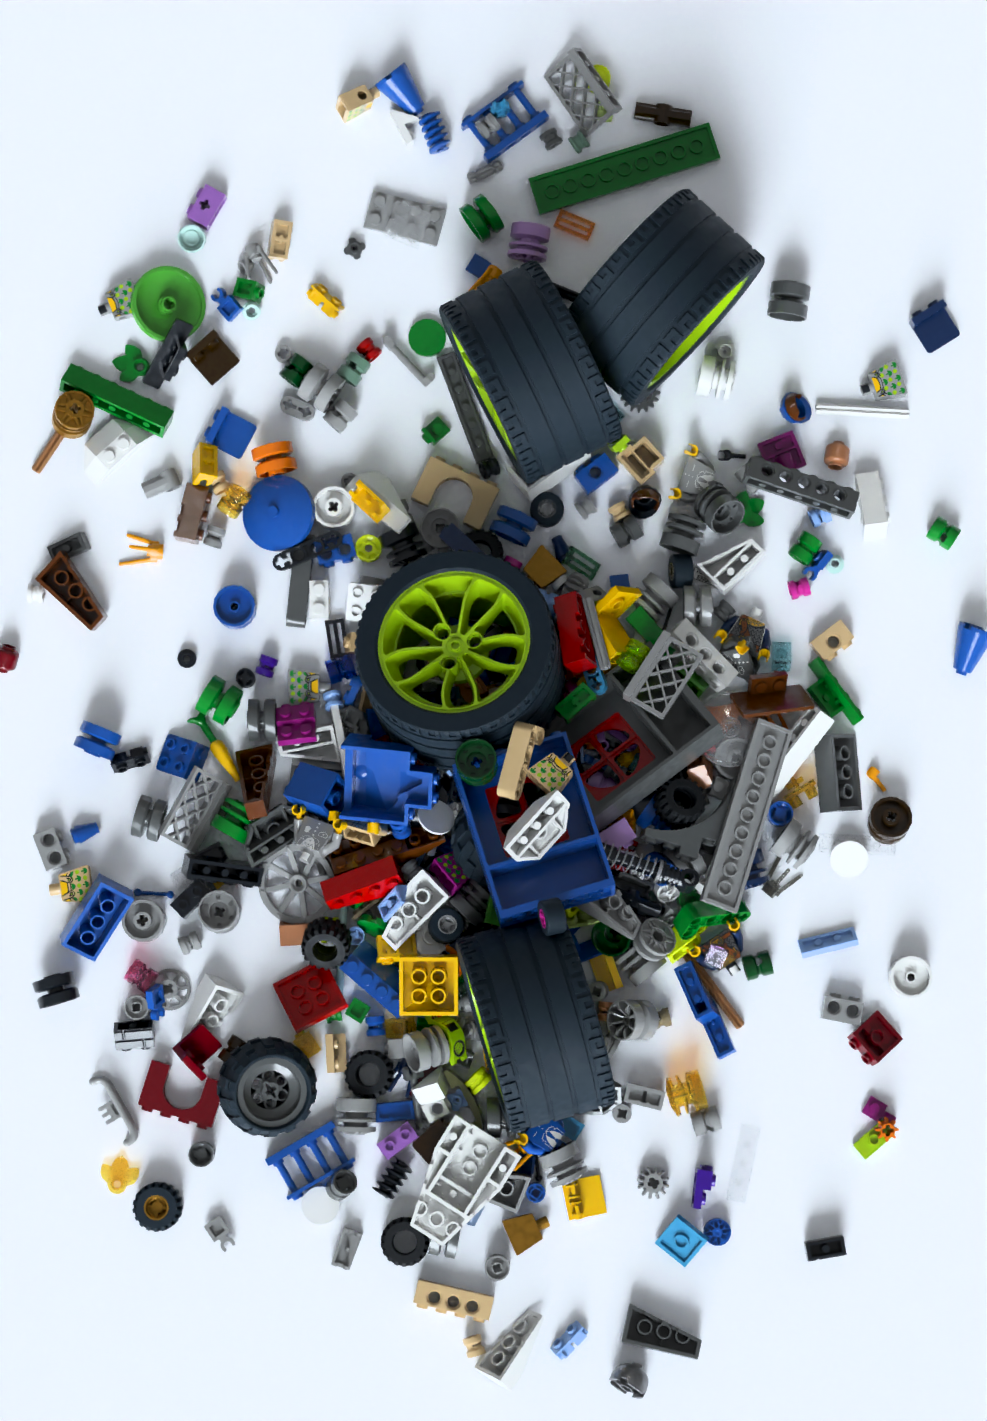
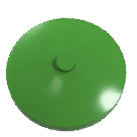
[131,266,206,342]

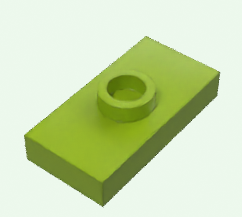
[853,1120,895,1160]

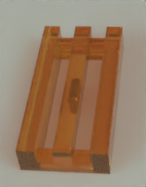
[553,209,596,241]

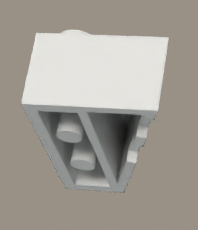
[855,471,891,542]
[697,538,765,595]
[276,725,341,763]

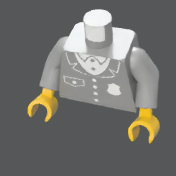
[292,804,348,864]

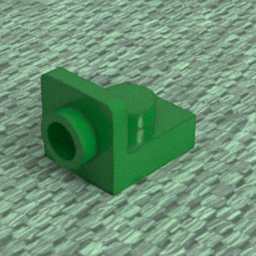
[232,277,265,304]
[421,416,451,446]

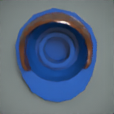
[779,392,812,423]

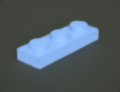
[797,927,859,958]

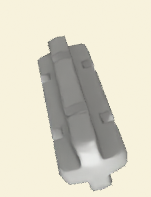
[467,160,503,184]

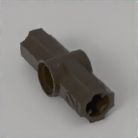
[634,102,692,128]

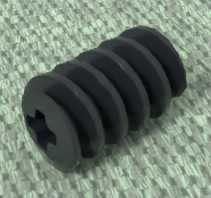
[372,1156,413,1199]

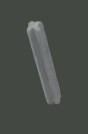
[582,597,611,670]

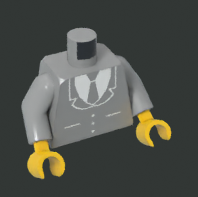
[668,443,723,504]

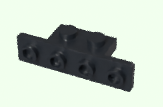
[142,318,193,389]

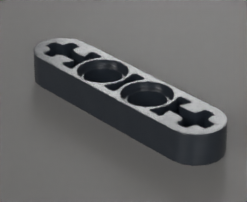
[272,531,343,571]

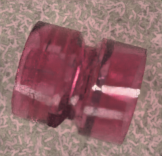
[123,958,160,994]

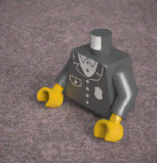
[719,635,761,683]

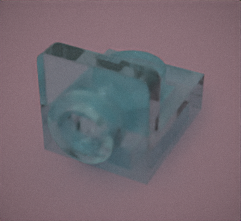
[771,641,792,672]

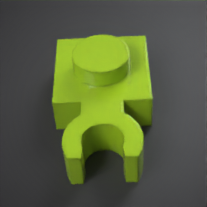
[607,434,631,453]

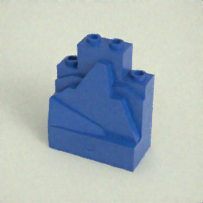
[339,733,439,826]

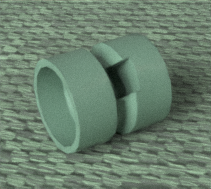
[336,351,371,387]

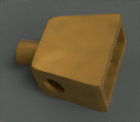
[523,545,567,589]
[502,1213,550,1256]

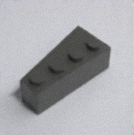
[620,1303,702,1360]

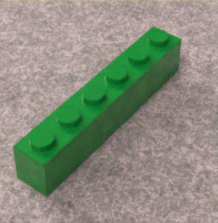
[59,363,174,438]

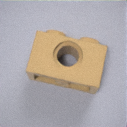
[809,619,854,662]

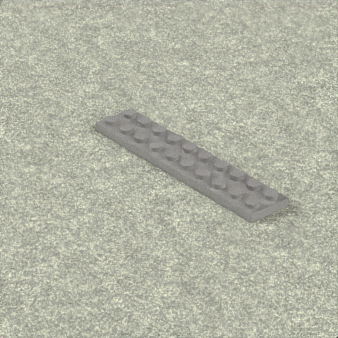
[700,718,793,914]

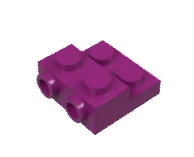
[276,701,317,746]

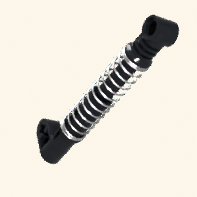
[602,841,700,894]

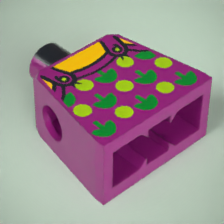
[429,851,471,896]

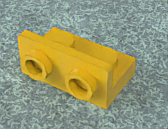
[376,934,417,965]

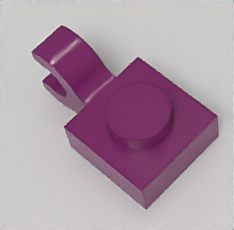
[861,1096,897,1122]

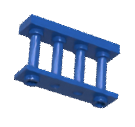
[461,80,549,164]
[265,1120,356,1201]

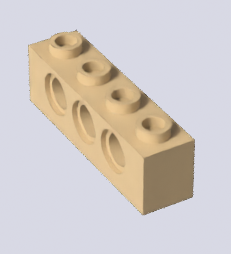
[413,1278,494,1323]

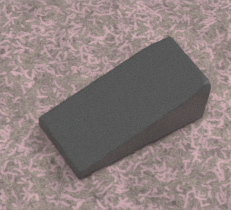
[47,532,91,559]

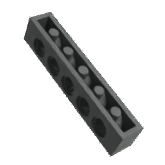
[742,456,860,519]

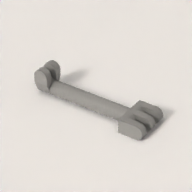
[382,336,435,388]

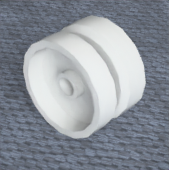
[314,486,356,531]
[887,956,933,999]

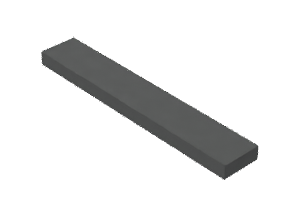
[436,351,494,464]

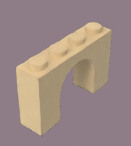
[411,455,500,530]

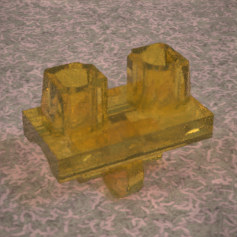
[782,776,818,809]

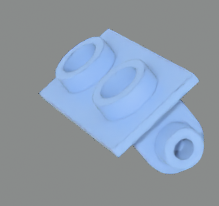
[550,1320,588,1360]

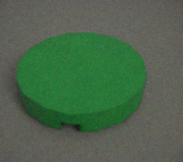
[408,319,446,357]
[357,914,388,938]

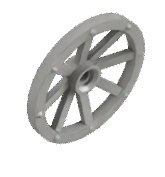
[258,843,335,924]

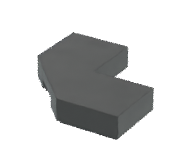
[341,705,371,735]

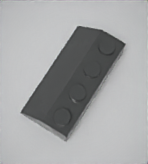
[814,734,862,813]

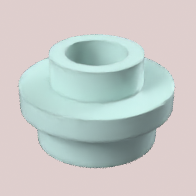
[242,301,261,320]
[825,554,844,574]

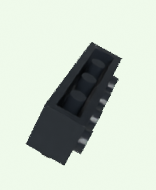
[181,853,264,888]

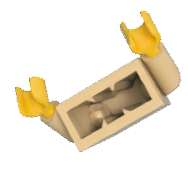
[328,810,388,847]

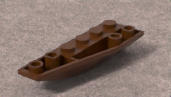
[329,826,446,876]

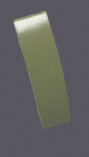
[443,1069,484,1130]

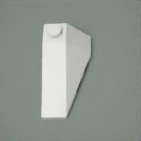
[344,471,411,534]
[382,869,452,951]

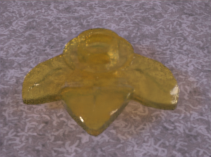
[100,1155,140,1194]

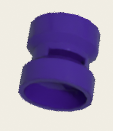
[255,654,279,678]

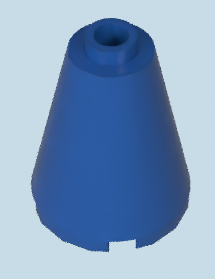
[375,62,425,116]
[953,621,987,676]

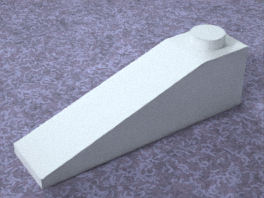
[180,974,245,1041]
[474,1309,545,1392]

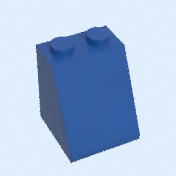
[283,762,344,823]

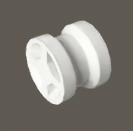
[27,584,45,603]

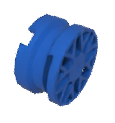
[703,1218,731,1246]

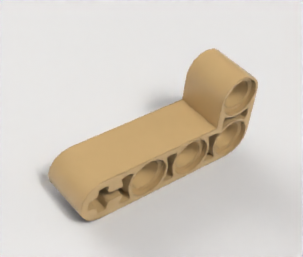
[497,721,545,801]

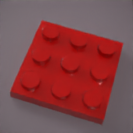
[272,965,349,1034]

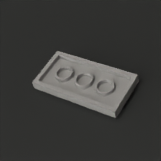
[363,190,447,247]

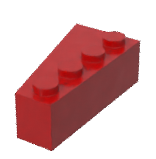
[553,591,598,674]

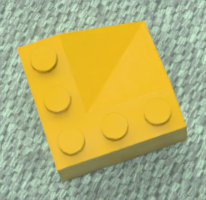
[399,954,459,1016]

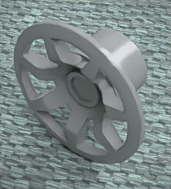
[149,969,191,1011]

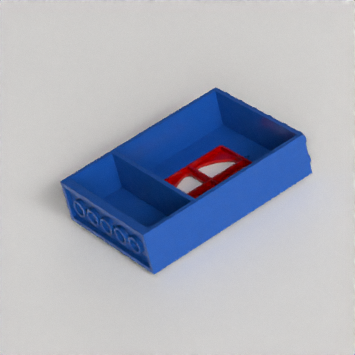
[452,731,616,928]

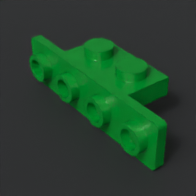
[806,657,864,726]

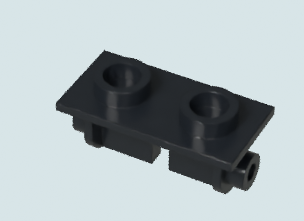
[110,746,151,774]

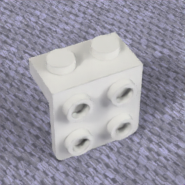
[345,582,382,622]

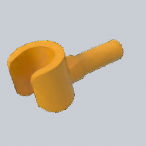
[866,766,887,792]

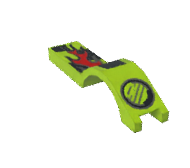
[424,1016,467,1066]

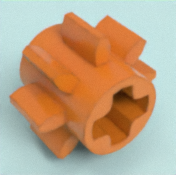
[874,1117,899,1142]

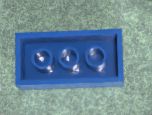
[60,873,134,962]

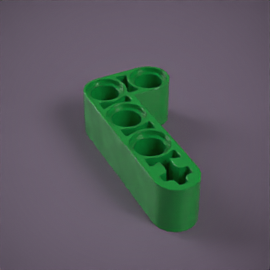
[673,898,751,940]

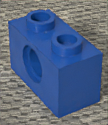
[574,452,619,496]

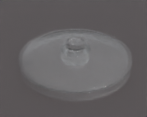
[702,690,768,767]

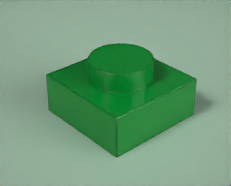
[344,997,371,1024]

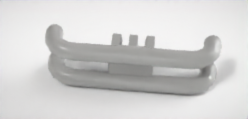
[89,1076,139,1147]

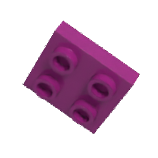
[757,430,807,469]

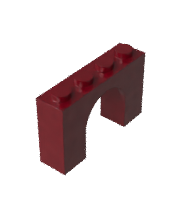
[138,1060,220,1130]

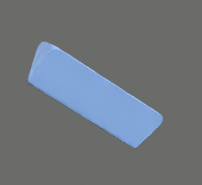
[377,885,407,922]

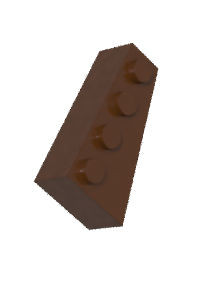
[35,551,108,631]
[235,743,277,820]

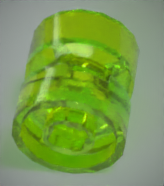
[616,638,650,675]

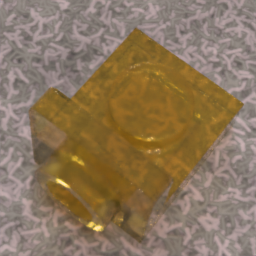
[385,1017,416,1038]
[292,1030,322,1058]

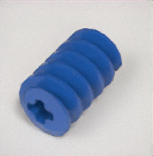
[419,111,451,154]

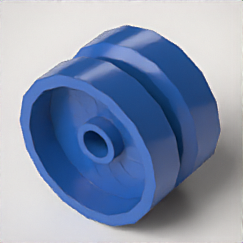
[489,505,538,547]
[213,585,257,630]
[73,720,122,761]

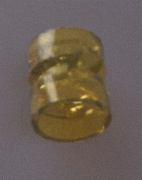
[216,483,252,519]

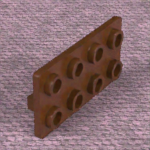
[730,671,815,718]

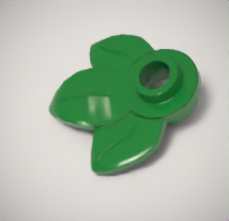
[112,345,150,383]
[736,491,764,527]

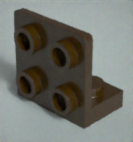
[187,329,240,386]

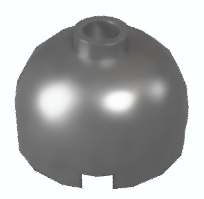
[609,1362,649,1399]

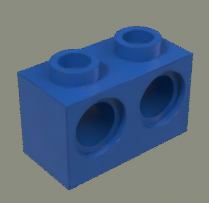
[314,533,357,568]

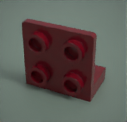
[172,1023,222,1081]

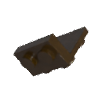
[412,1119,449,1164]

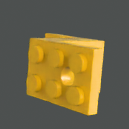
[576,585,642,686]

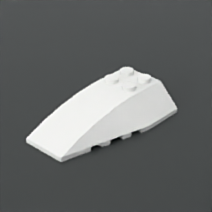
[410,1114,522,1246]

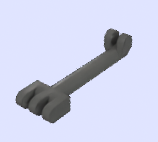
[402,1066,430,1131]

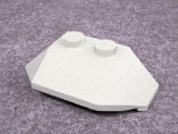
[84,419,153,486]
[503,789,570,862]

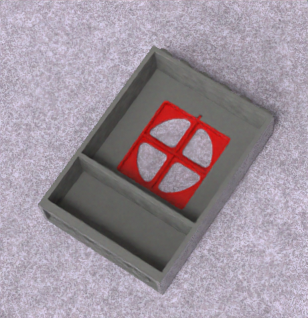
[544,641,724,832]

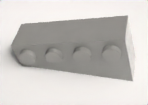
[489,1172,532,1214]

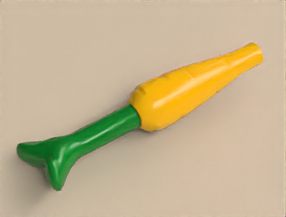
[187,712,240,783]

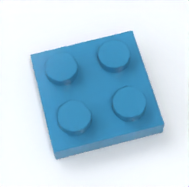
[655,1214,709,1267]

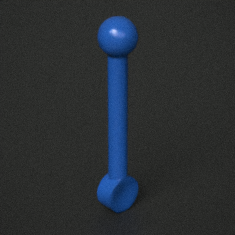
[134,888,174,898]

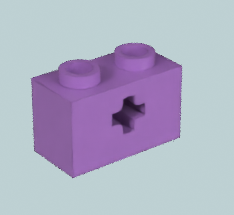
[186,184,227,231]
[376,1121,419,1160]

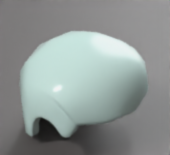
[177,224,206,253]

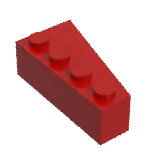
[320,855,406,910]

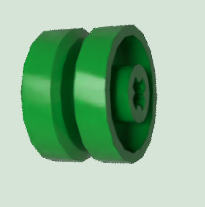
[459,193,505,243]

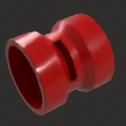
[356,337,382,363]

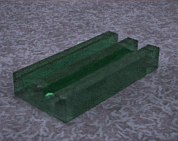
[561,546,601,581]

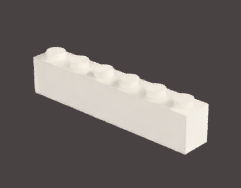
[770,706,835,806]

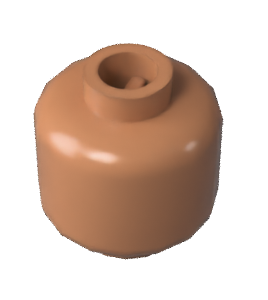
[824,441,850,470]

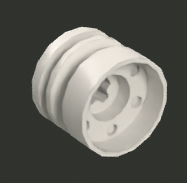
[696,355,736,401]

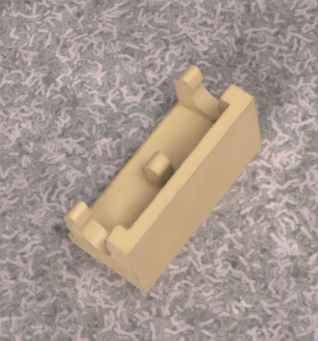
[267,219,293,262]

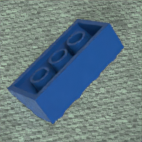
[339,940,401,1019]

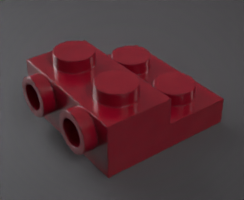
[847,1010,903,1066]

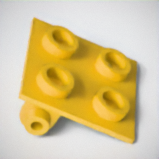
[562,1175,607,1220]

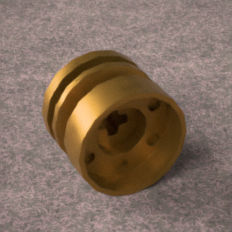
[51,390,95,439]

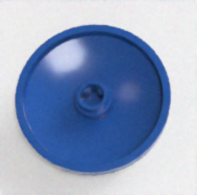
[243,475,315,552]

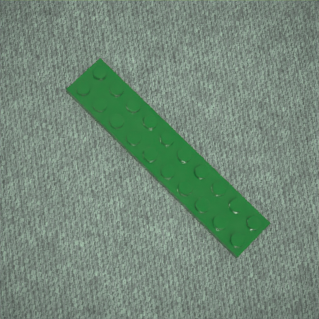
[528,122,721,215]

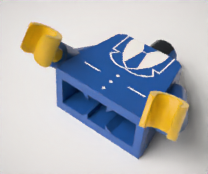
[514,1119,567,1156]

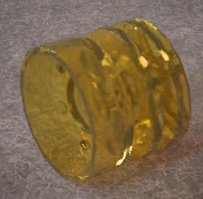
[665,1069,709,1117]

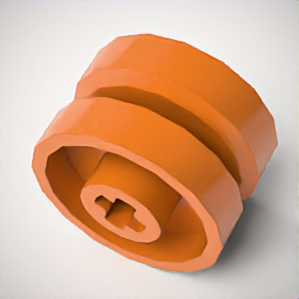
[251,441,298,478]

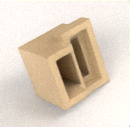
[616,436,665,486]

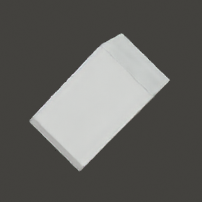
[411,1066,449,1105]

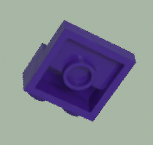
[691,1164,716,1209]

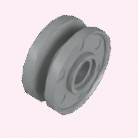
[633,917,676,962]

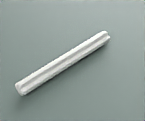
[815,403,910,419]

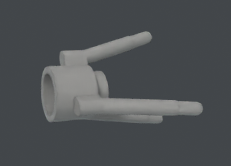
[243,243,278,284]

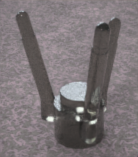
[761,856,803,899]

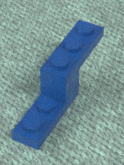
[674,960,737,1060]

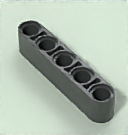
[286,535,315,628]

